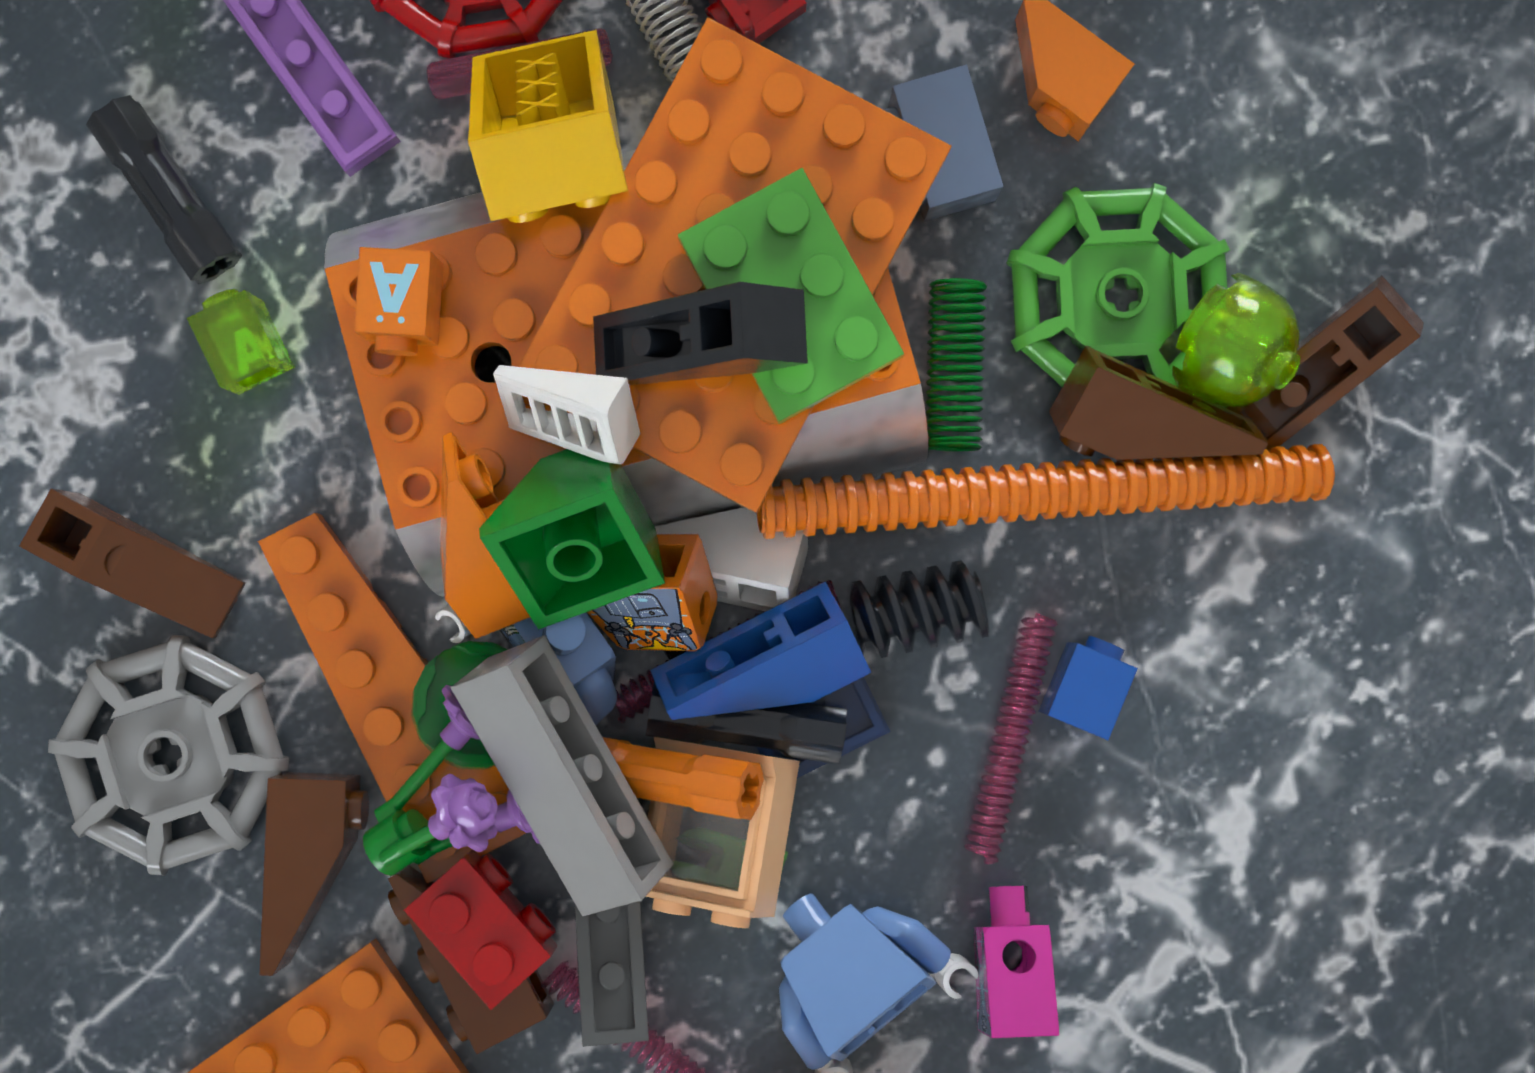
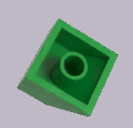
[479,449,665,630]

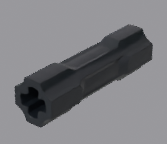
[86,95,242,285]
[646,681,847,764]

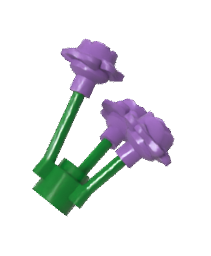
[363,685,540,876]

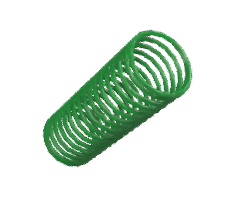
[925,278,987,451]

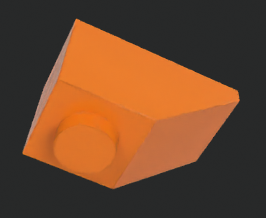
[1015,0,1135,142]

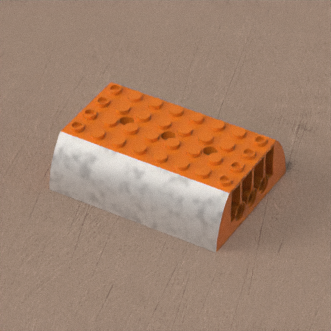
[324,149,928,597]

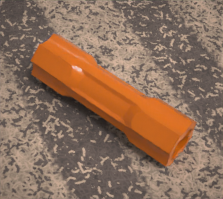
[602,737,764,820]

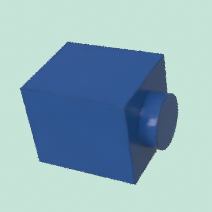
[1038,636,1138,740]

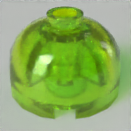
[1172,273,1300,407]

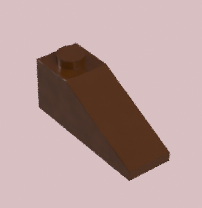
[1225,275,1424,451]
[1049,346,1269,460]
[259,772,369,976]

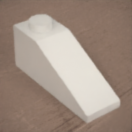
[655,507,808,611]

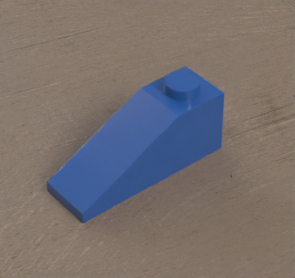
[650,581,872,720]

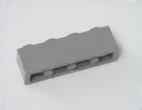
[450,635,674,916]

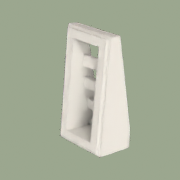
[493,365,641,464]

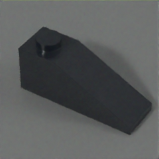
[593,282,808,385]

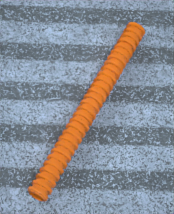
[757,444,1335,539]

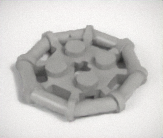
[48,635,290,876]

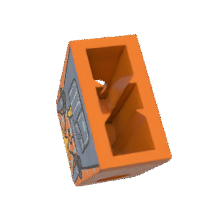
[587,534,718,660]

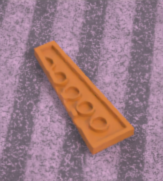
[258,513,526,883]

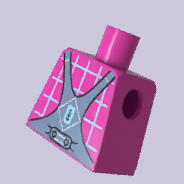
[974,886,1059,1038]

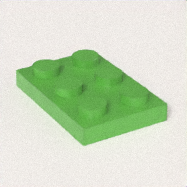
[678,168,904,424]

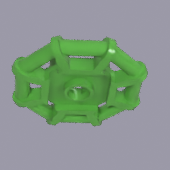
[1006,183,1235,388]

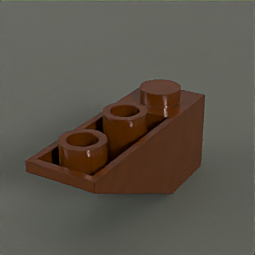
[19,489,246,639]
[388,865,554,1055]

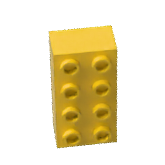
[468,30,628,223]

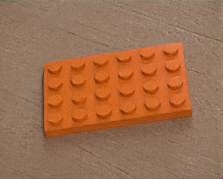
[519,17,952,514]

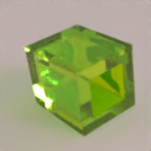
[187,289,295,395]

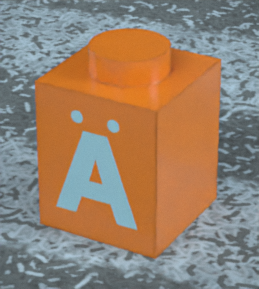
[354,247,443,356]

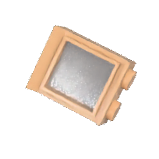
[645,737,800,928]

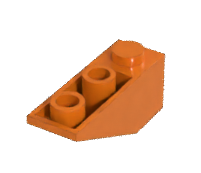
[440,432,530,639]

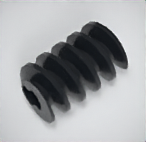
[850,560,989,658]

